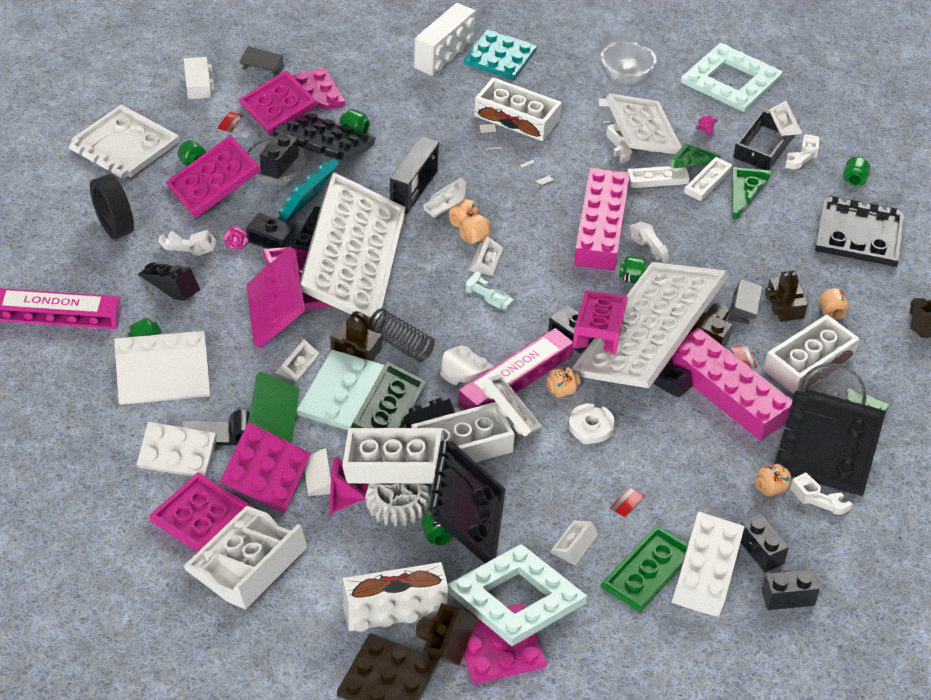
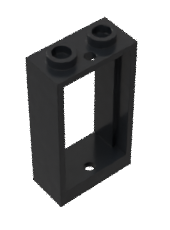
[733,107,799,170]
[389,136,439,214]

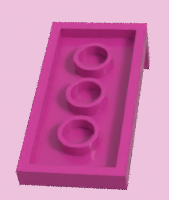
[572,290,628,355]

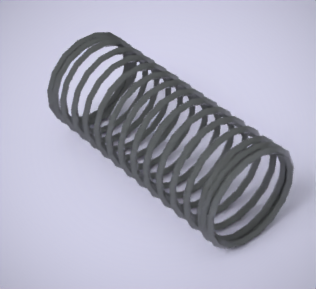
[368,308,435,362]

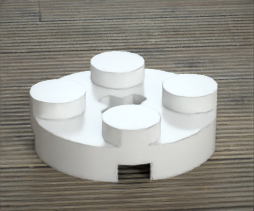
[569,403,614,444]

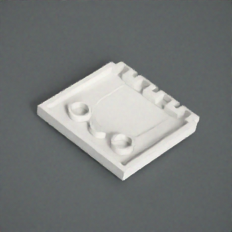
[69,105,180,179]

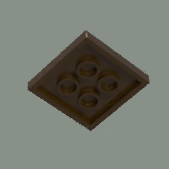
[337,633,439,700]

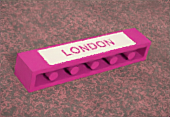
[0,288,121,329]
[458,328,573,410]

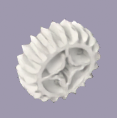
[366,483,430,528]

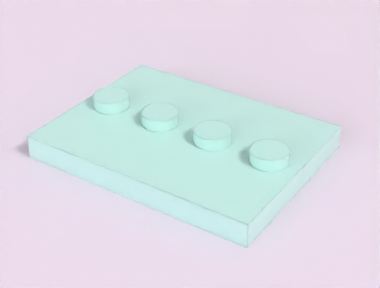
[297,350,384,430]

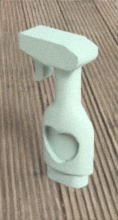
[465,271,515,311]

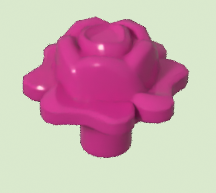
[695,115,718,136]
[223,226,249,250]

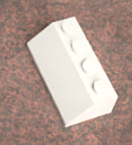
[411,402,515,462]

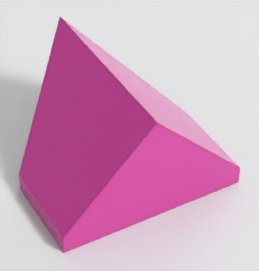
[329,457,369,515]

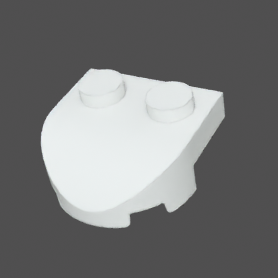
[423,178,466,218]
[439,345,494,385]

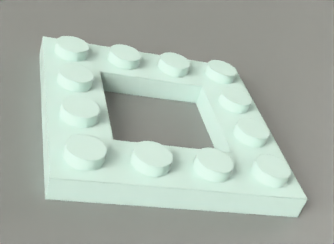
[680,43,783,112]
[448,544,587,646]

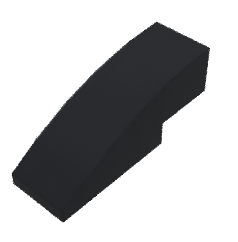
[653,358,693,397]

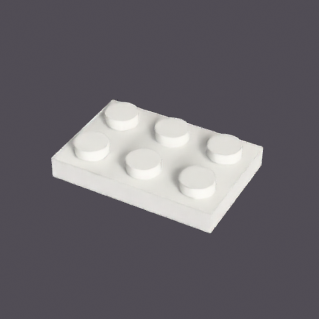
[481,374,542,437]
[136,422,217,477]

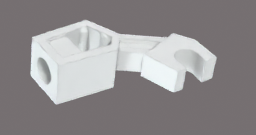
[606,123,633,164]
[785,134,819,170]
[629,221,670,263]
[158,230,216,256]
[790,473,852,515]

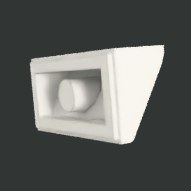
[769,101,802,136]
[469,236,504,276]
[275,340,320,382]
[304,448,331,496]
[550,520,598,565]

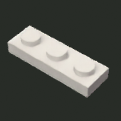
[684,157,733,201]
[627,166,690,188]

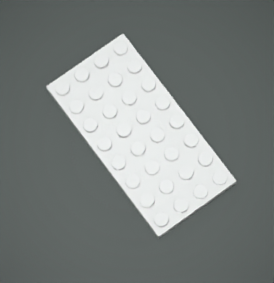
[300,172,406,325]
[571,262,728,388]

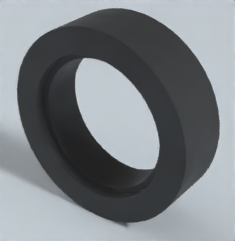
[90,174,134,239]

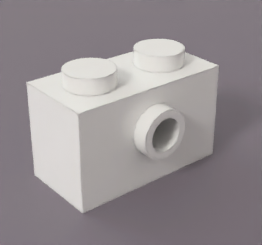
[184,57,214,99]

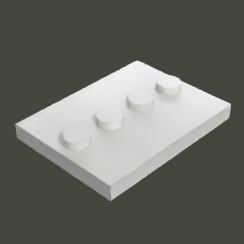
[606,93,682,155]

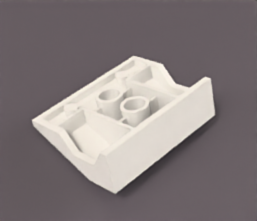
[114,331,210,405]
[184,506,307,609]

